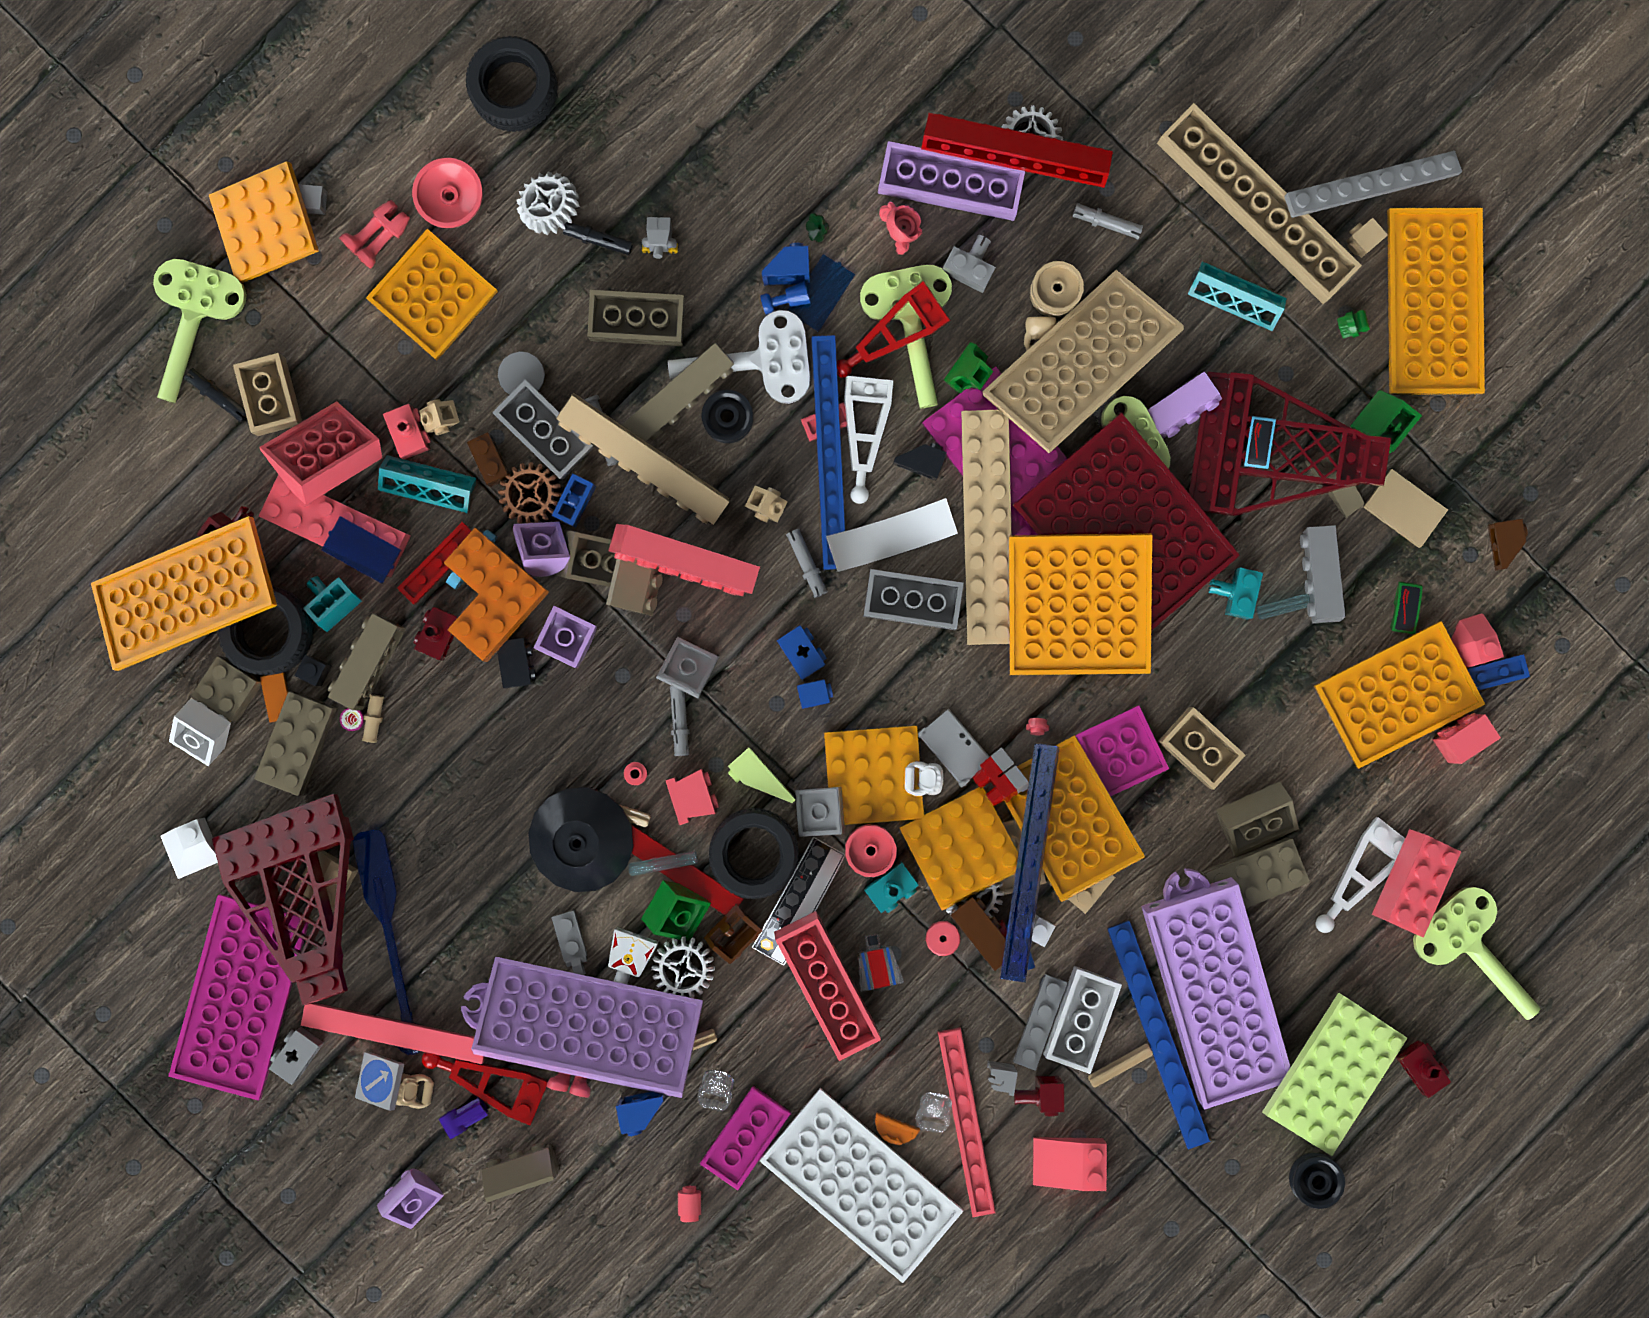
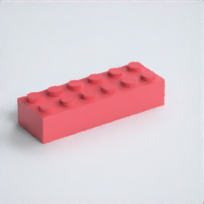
[259,474,411,577]
[608,524,760,597]
[774,911,881,1061]

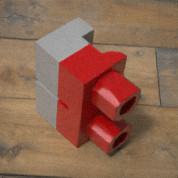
[972,747,1030,806]

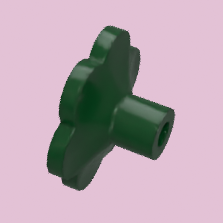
[806,213,829,242]

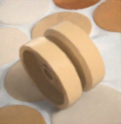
[1030,261,1084,318]

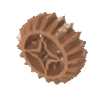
[498,462,562,524]

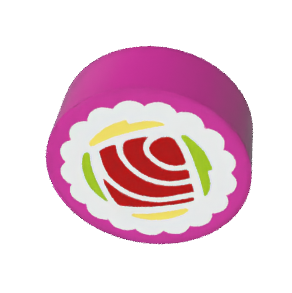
[340,708,365,731]

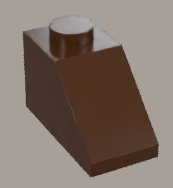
[1487,519,1528,571]

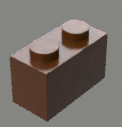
[467,432,510,487]

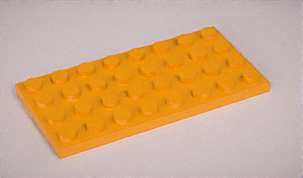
[1387,208,1485,395]
[91,516,277,671]

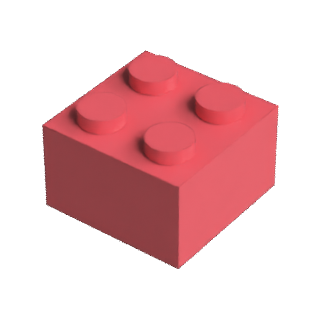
[1432,713,1501,764]

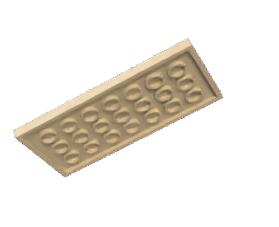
[983,270,1184,453]

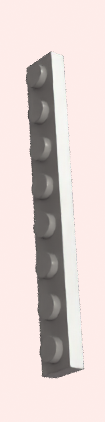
[1284,151,1462,218]

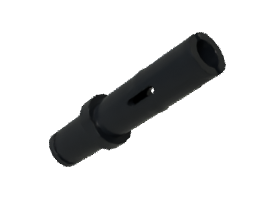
[563,222,633,256]
[184,368,246,423]

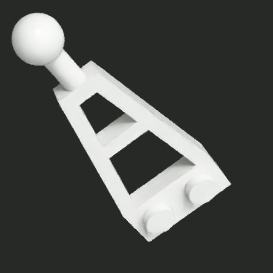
[844,376,893,504]
[1316,817,1405,933]

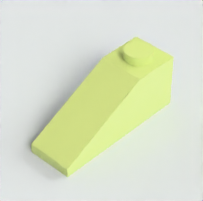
[728,747,796,803]

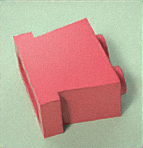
[666,769,719,825]

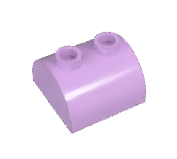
[513,522,570,577]
[533,606,597,668]
[377,1169,444,1229]

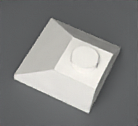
[161,818,218,879]

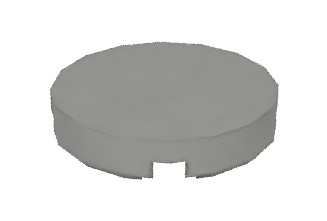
[498,351,545,395]

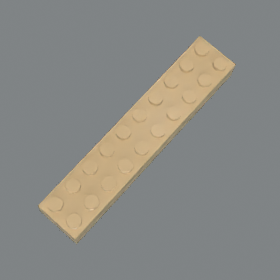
[1157,103,1362,304]

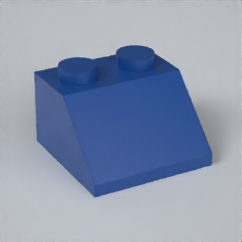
[762,243,810,286]
[616,1091,666,1136]

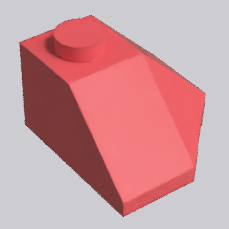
[1451,613,1504,668]

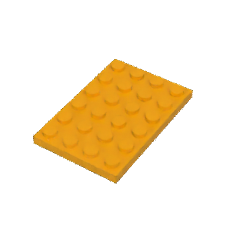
[1314,621,1485,769]
[1004,735,1145,902]

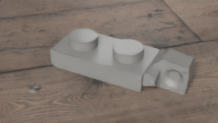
[552,910,588,975]

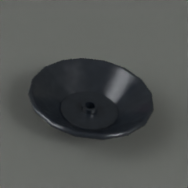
[528,787,634,892]

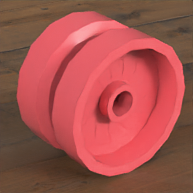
[845,824,897,877]

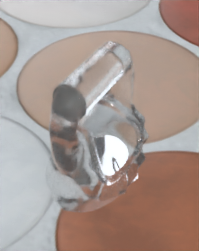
[697,1070,734,1112]
[916,1092,952,1133]

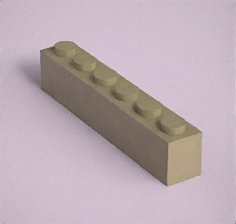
[621,342,734,441]

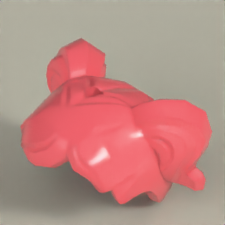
[880,202,922,255]

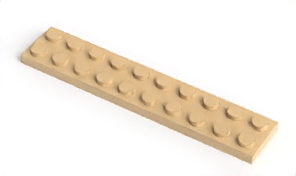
[961,410,1012,645]

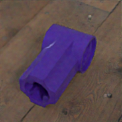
[438,1097,489,1139]

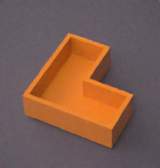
[444,528,549,662]

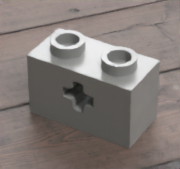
[269,1027,324,1085]

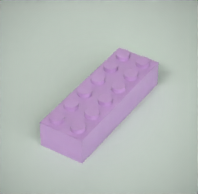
[878,141,1025,221]

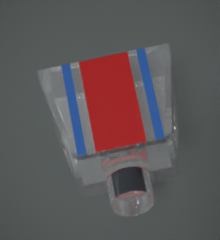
[858,934,904,992]

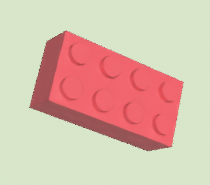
[1372,829,1461,938]

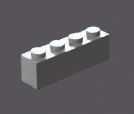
[1300,525,1345,623]

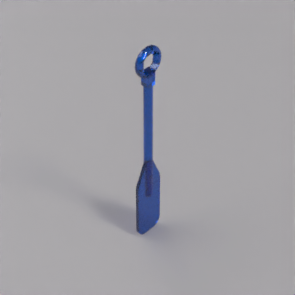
[353,830,421,1055]

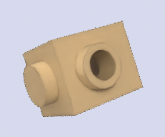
[1346,218,1388,258]

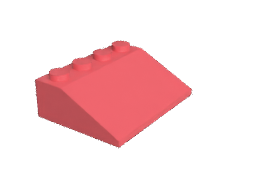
[260,401,383,505]

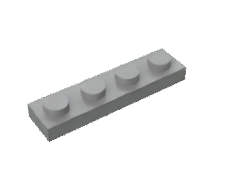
[1013,974,1068,1071]

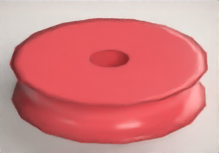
[926,921,960,956]

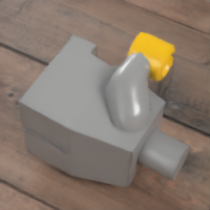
[642,217,678,259]

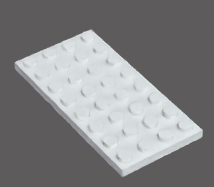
[760,1088,963,1283]

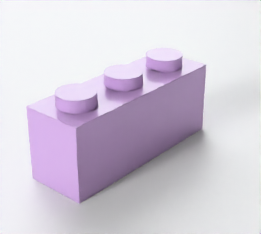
[1148,371,1222,439]

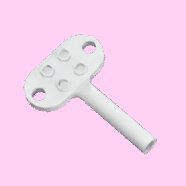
[668,310,810,404]

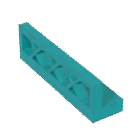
[1188,261,1287,331]
[378,455,476,513]

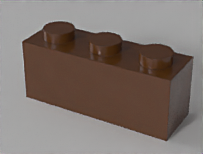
[949,896,1017,971]

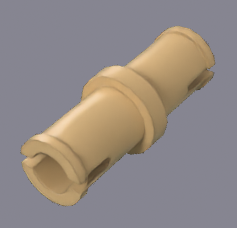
[362,694,384,743]

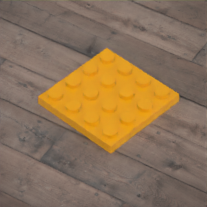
[209,161,319,283]
[366,229,498,360]
[824,726,924,825]
[900,787,1026,911]

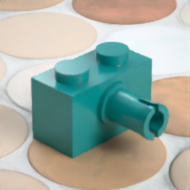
[1208,567,1263,620]
[303,576,362,632]
[864,861,919,913]

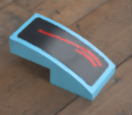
[1244,416,1276,469]

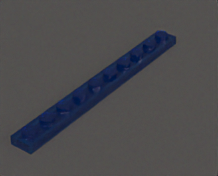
[1000,743,1060,983]

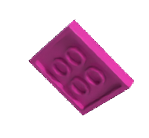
[1075,706,1169,796]

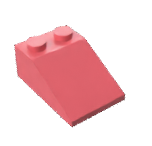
[1033,1137,1107,1191]

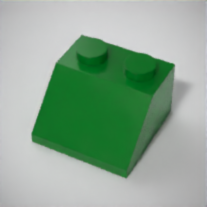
[641,880,711,942]

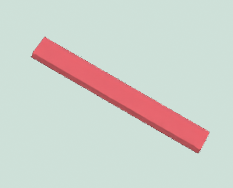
[301,1003,485,1064]
[937,1027,996,1217]

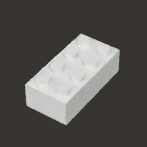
[1043,966,1122,1074]

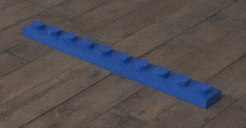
[811,335,845,570]
[1107,920,1210,1149]

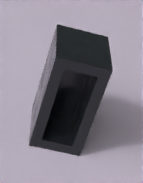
[497,638,537,689]

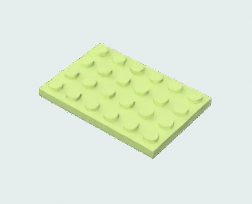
[1262,993,1407,1156]

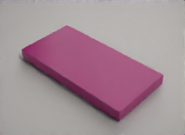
[700,1086,791,1190]

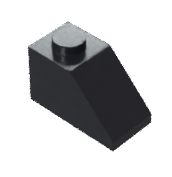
[893,443,947,481]

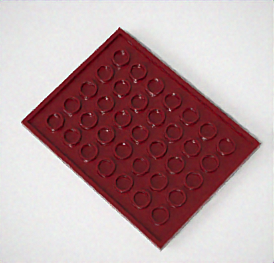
[1013,412,1240,631]

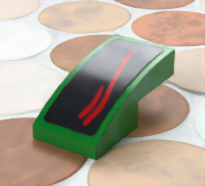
[1390,582,1423,634]

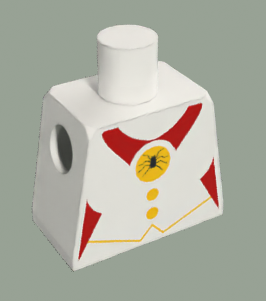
[608,927,659,984]

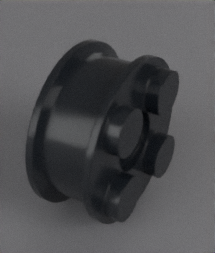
[701,390,754,444]
[1289,1152,1345,1209]

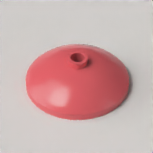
[412,158,483,228]

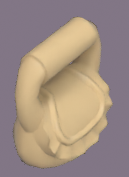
[1024,316,1057,351]
[396,1074,434,1109]

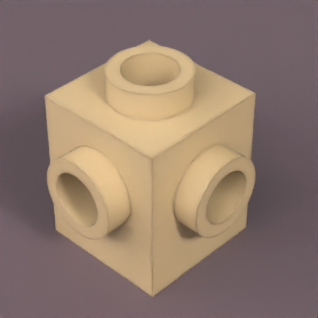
[419,399,459,435]
[745,486,787,523]

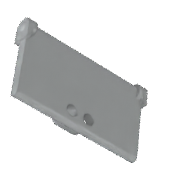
[918,709,990,788]

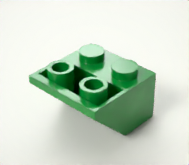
[1350,390,1422,454]

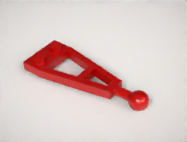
[836,281,951,378]
[422,1052,548,1126]

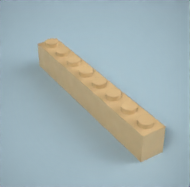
[556,393,729,525]

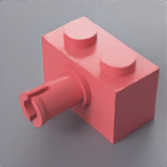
[383,404,431,460]

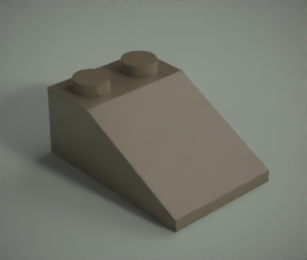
[557,530,617,587]

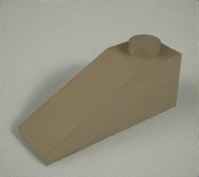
[1305,445,1365,518]

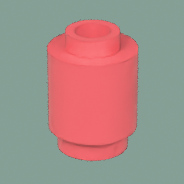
[678,1186,701,1222]

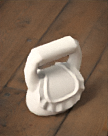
[905,761,943,796]

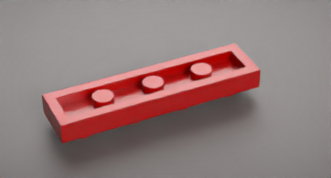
[397,522,472,605]

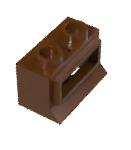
[704,904,762,964]

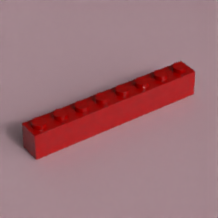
[921,113,1113,188]

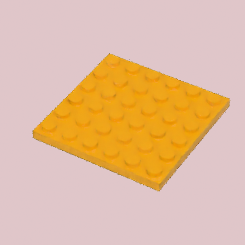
[1009,533,1152,675]

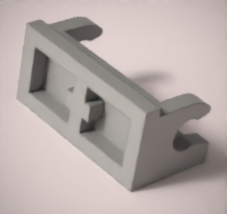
[987,1061,1018,1096]

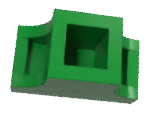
[944,342,993,393]

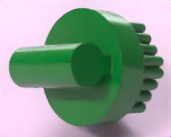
[1337,310,1370,339]

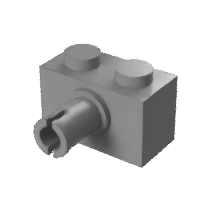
[943,235,996,293]

